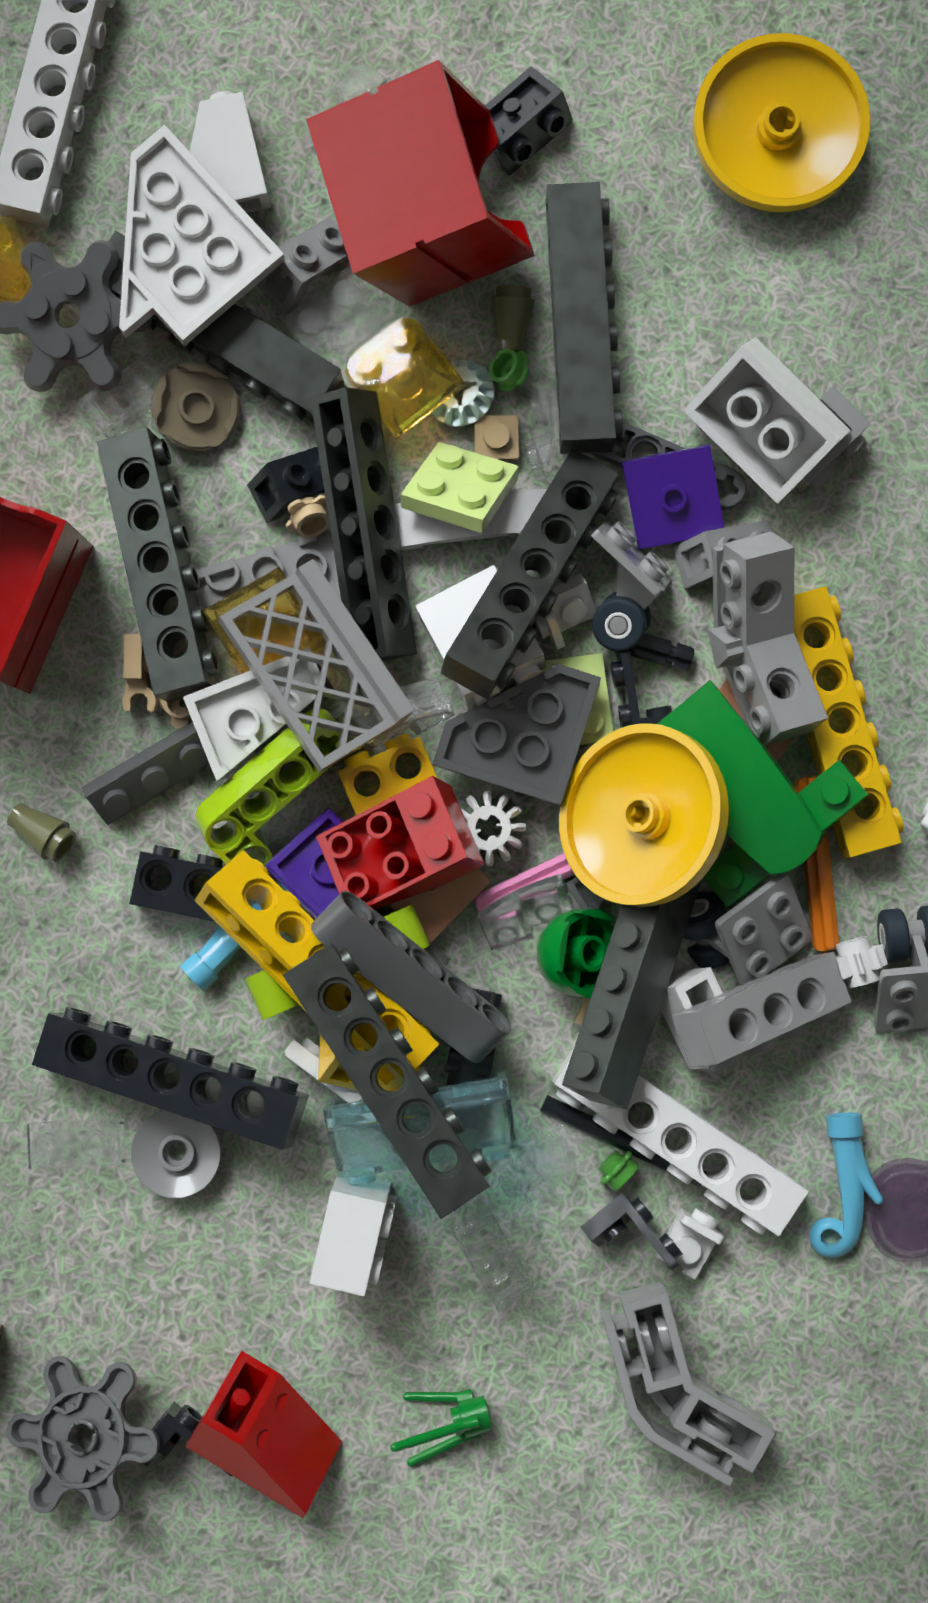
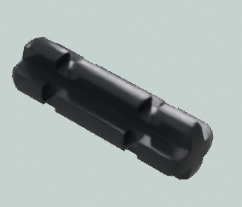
[611,633,694,672]

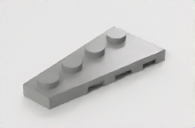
[195,529,341,621]

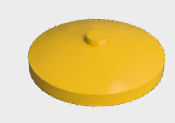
[692,33,870,212]
[559,724,729,907]

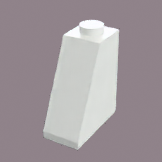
[190,91,271,213]

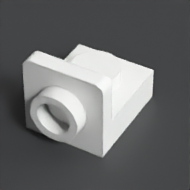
[534,573,596,650]
[655,1208,725,1279]

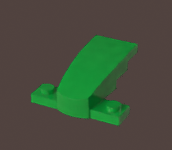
[658,680,870,908]

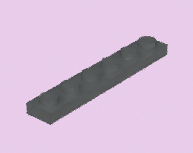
[82,664,334,825]

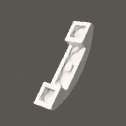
[394,489,547,550]

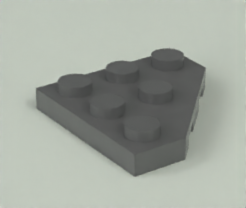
[432,664,601,806]

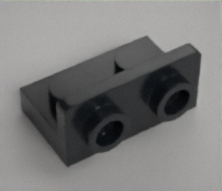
[485,66,573,175]

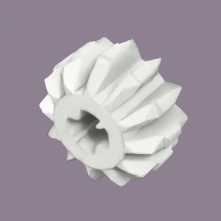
[461,791,526,866]

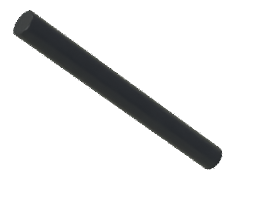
[540,1095,707,1188]

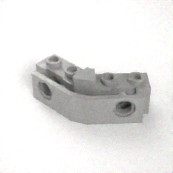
[709,531,828,746]
[601,1281,775,1487]

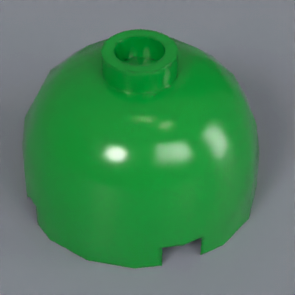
[537,909,616,998]

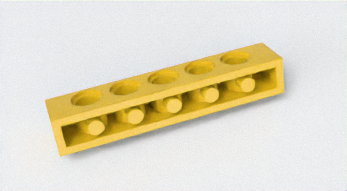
[794,586,904,858]
[194,850,439,1091]

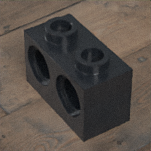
[129,845,223,922]

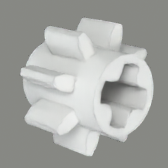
[835,936,888,988]

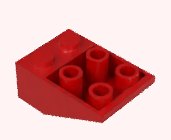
[316,776,485,910]
[185,1350,342,1518]

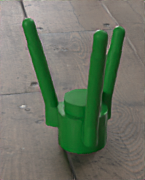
[390,1389,492,1467]

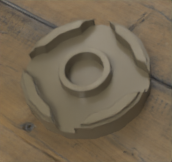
[151,363,239,452]

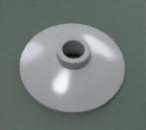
[131,1110,221,1198]

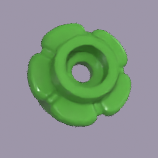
[489,349,529,392]
[598,1150,639,1192]

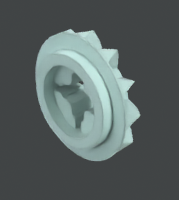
[424,357,494,426]

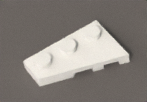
[183,647,326,781]

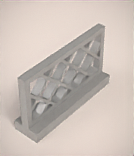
[218,559,415,773]

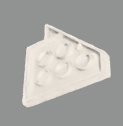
[119,125,285,346]

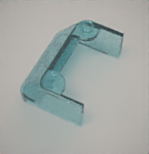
[323,1067,518,1185]

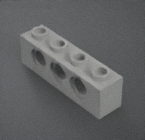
[672,952,852,1072]

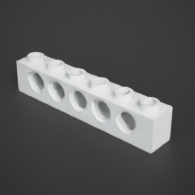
[0,0,115,228]
[552,1048,809,1236]

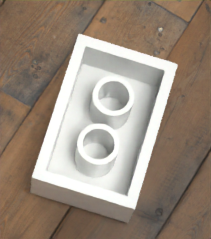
[683,337,851,504]
[309,1170,397,1297]

